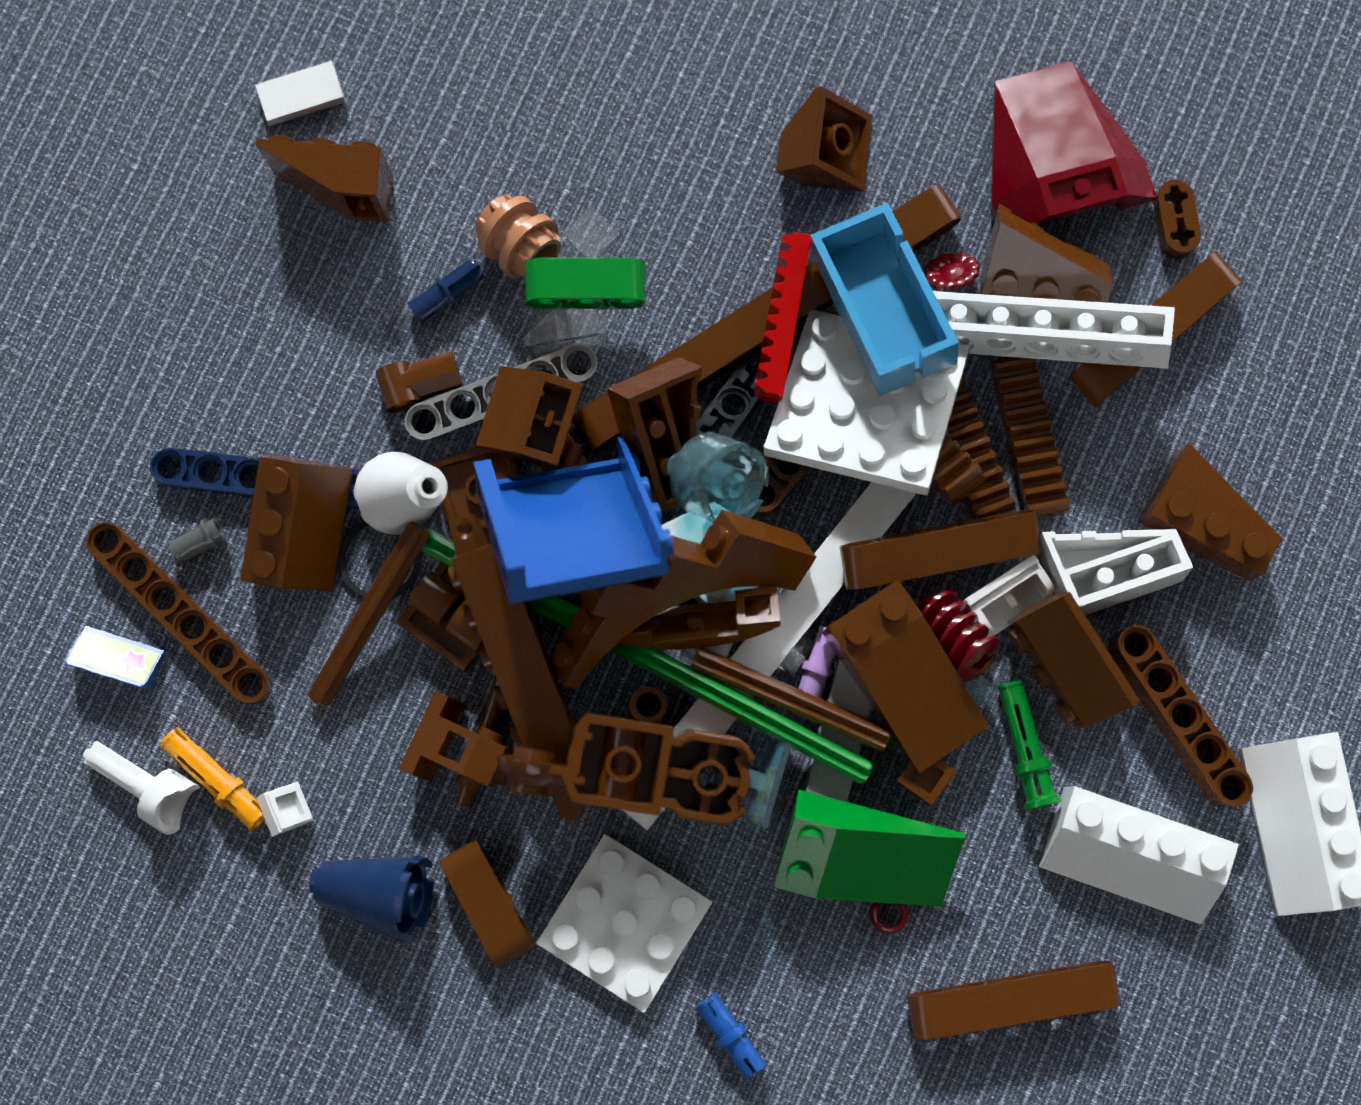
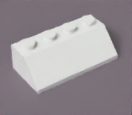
[1239,732,1361,916]
[1038,786,1239,924]

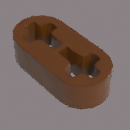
[1153,179,1201,258]

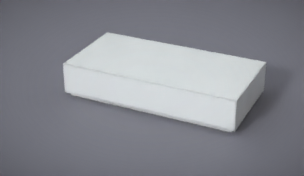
[255,61,346,126]

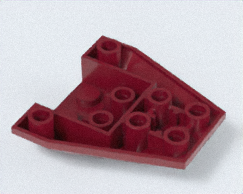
[990,61,1157,227]

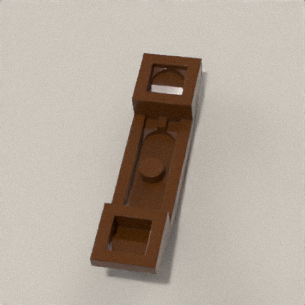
[618,586,781,650]

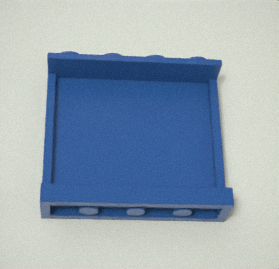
[474,437,674,604]

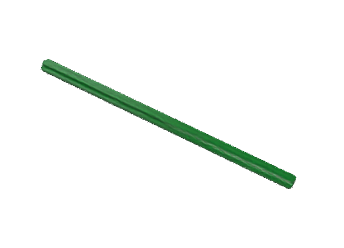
[422,529,872,784]

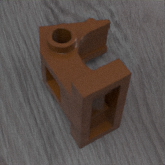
[399,691,512,791]

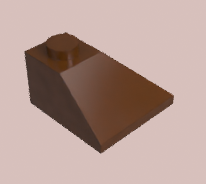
[776,86,873,192]

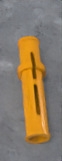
[159,727,265,831]

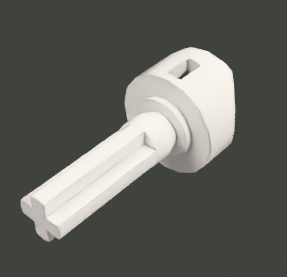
[83,741,200,835]

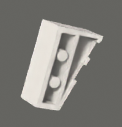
[1038,529,1193,615]

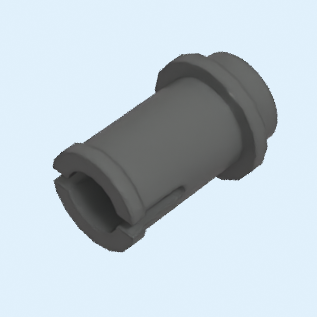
[169,518,226,564]

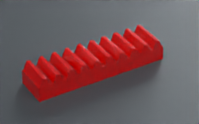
[753,232,811,404]

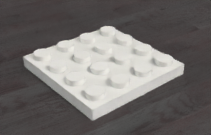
[764,310,970,496]

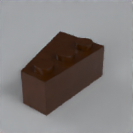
[607,357,702,513]

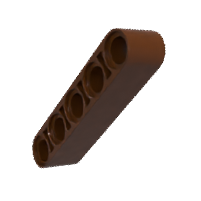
[1068,251,1243,408]
[839,510,1042,589]
[1109,625,1253,807]
[907,960,1121,1040]

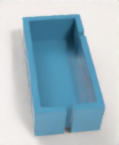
[810,203,959,396]

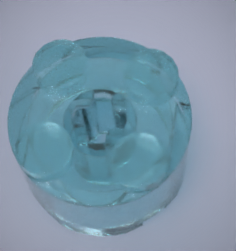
[667,432,769,523]

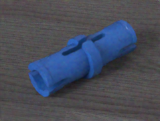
[694,991,767,1080]

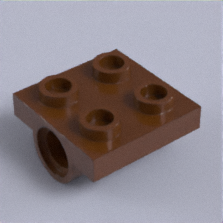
[396,562,484,672]

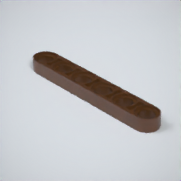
[86,522,272,705]

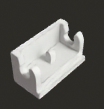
[963,555,1056,637]

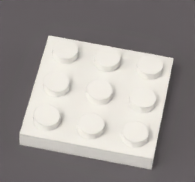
[536,834,712,1013]

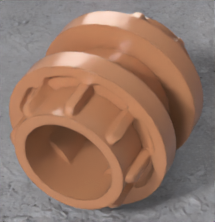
[476,194,561,278]

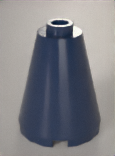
[309,856,434,944]

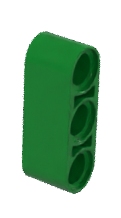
[525,258,646,309]

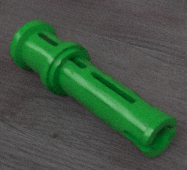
[997,680,1062,811]

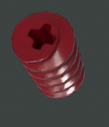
[916,589,1000,681]

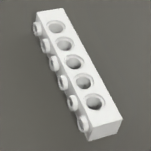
[933,291,1175,369]

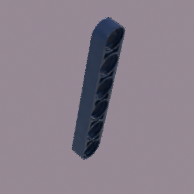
[150,448,361,510]

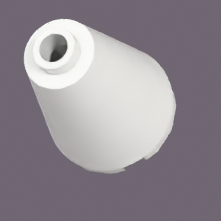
[354,452,447,535]

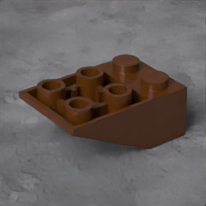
[256,135,393,222]

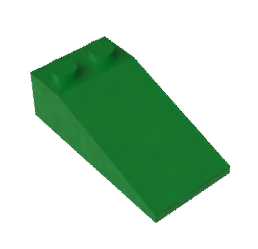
[774,790,965,907]

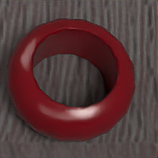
[869,902,909,934]

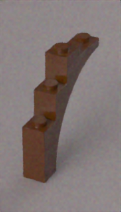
[550,510,817,689]

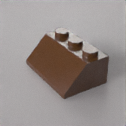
[240,454,354,591]
[1007,592,1140,728]

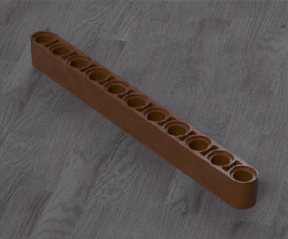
[572,184,962,454]

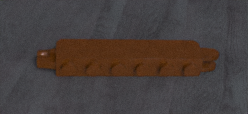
[448,514,584,822]

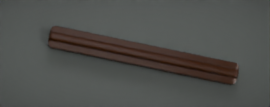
[308,522,430,707]
[691,648,891,751]

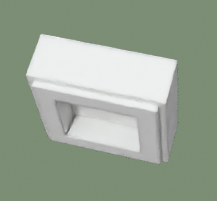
[256,782,314,837]

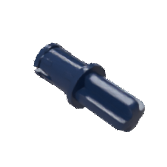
[407,259,485,324]

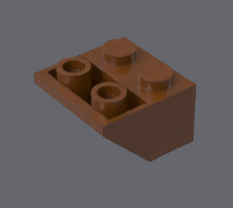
[476,366,582,470]

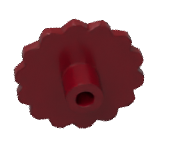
[924,251,980,291]

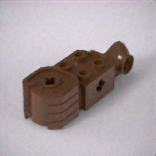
[497,712,755,826]

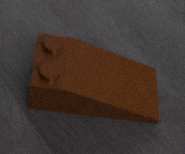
[822,580,989,774]

